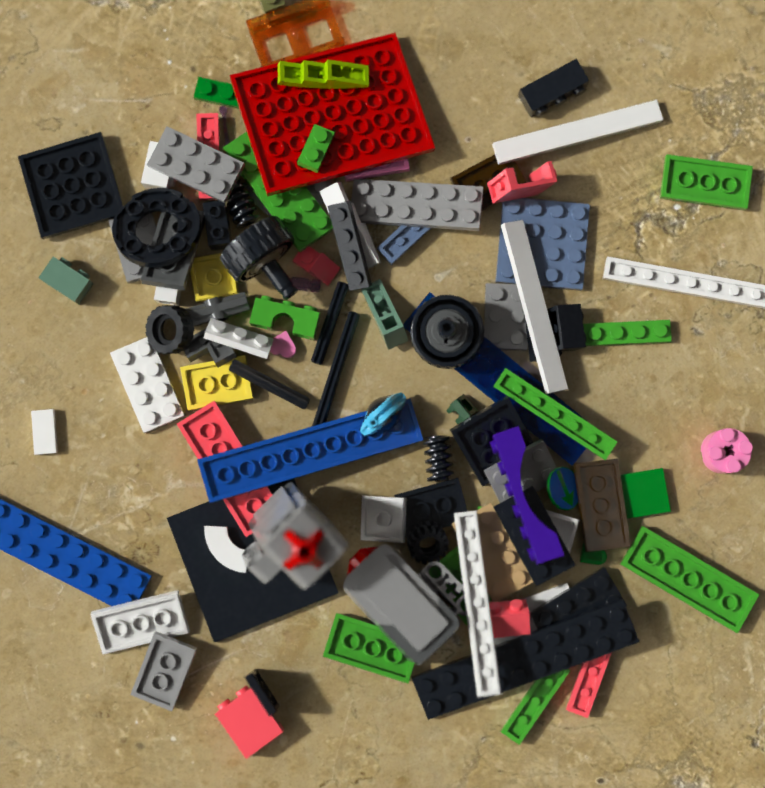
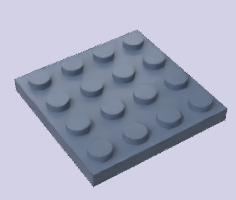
[495,198,590,291]

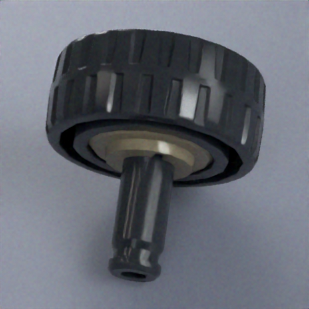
[220,216,298,300]

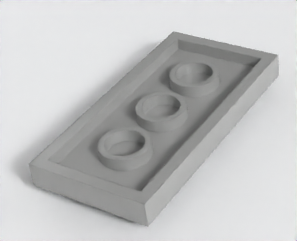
[147,126,245,204]

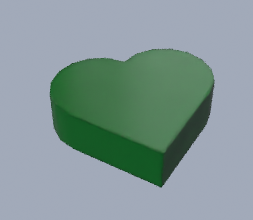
[580,542,607,565]

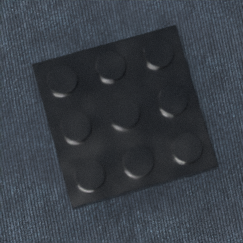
[449,396,534,487]

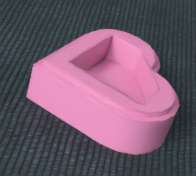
[270,331,296,358]

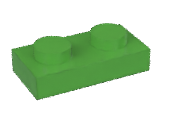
[297,124,335,173]

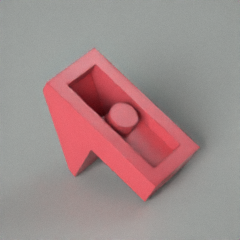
[292,246,341,286]

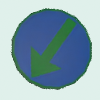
[547,466,578,511]

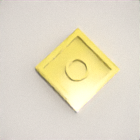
[190,253,239,303]

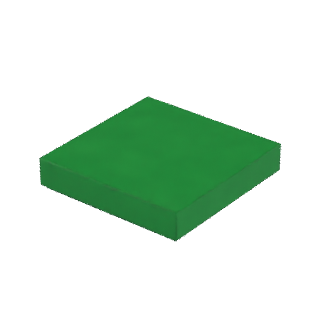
[621,468,671,519]

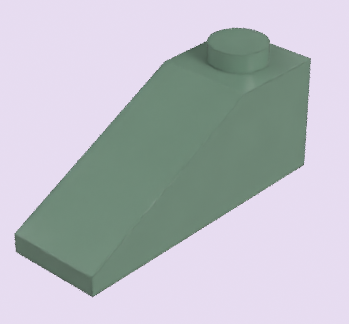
[361,279,408,350]

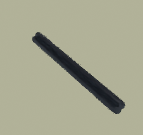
[312,311,360,426]

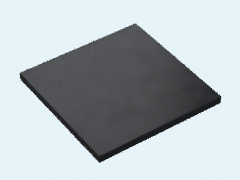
[167,479,339,643]

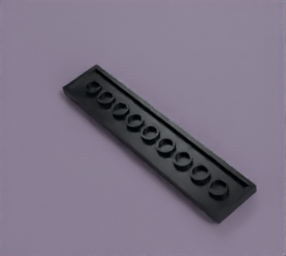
[412,598,639,720]

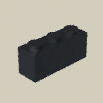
[518,58,589,117]

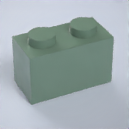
[38,256,94,305]

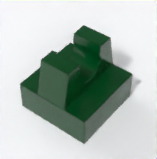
[447,394,478,424]

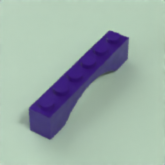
[490,426,564,565]

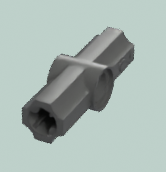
[186,292,250,327]

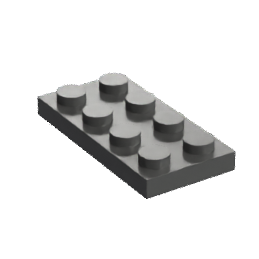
[141,210,205,290]

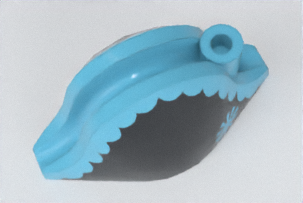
[360,392,406,436]

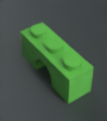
[249,295,321,341]

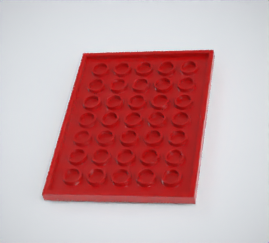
[230,33,435,197]

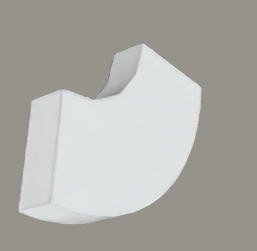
[204,526,247,573]

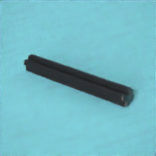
[311,282,349,365]
[229,359,310,409]

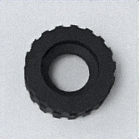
[145,305,194,354]

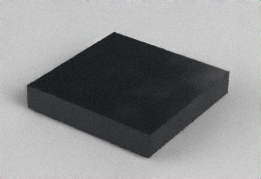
[245,669,279,717]

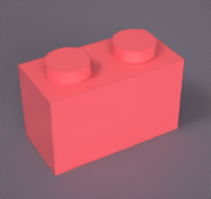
[489,599,530,638]

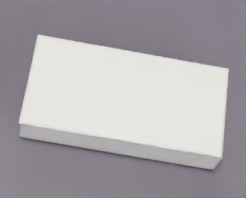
[31,409,58,455]

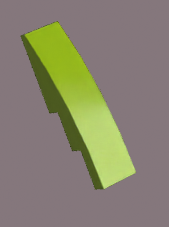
[278,59,369,89]

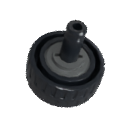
[410,294,484,369]

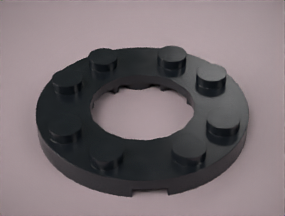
[112,188,201,267]

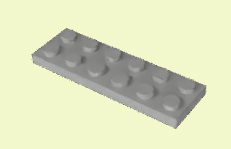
[351,179,484,231]

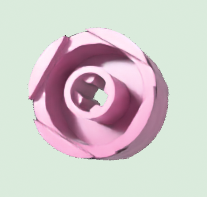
[701,428,753,474]

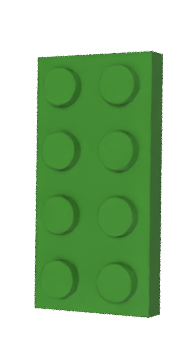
[660,154,753,210]
[323,613,415,684]

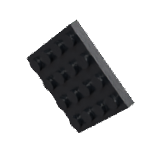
[18,132,124,240]

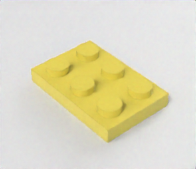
[180,355,253,411]

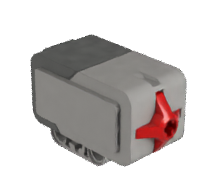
[242,482,348,589]
[343,545,467,666]

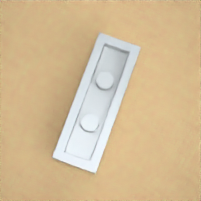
[204,318,274,359]

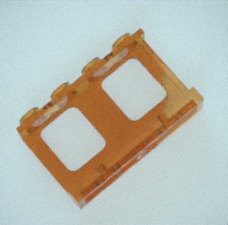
[246,0,345,67]

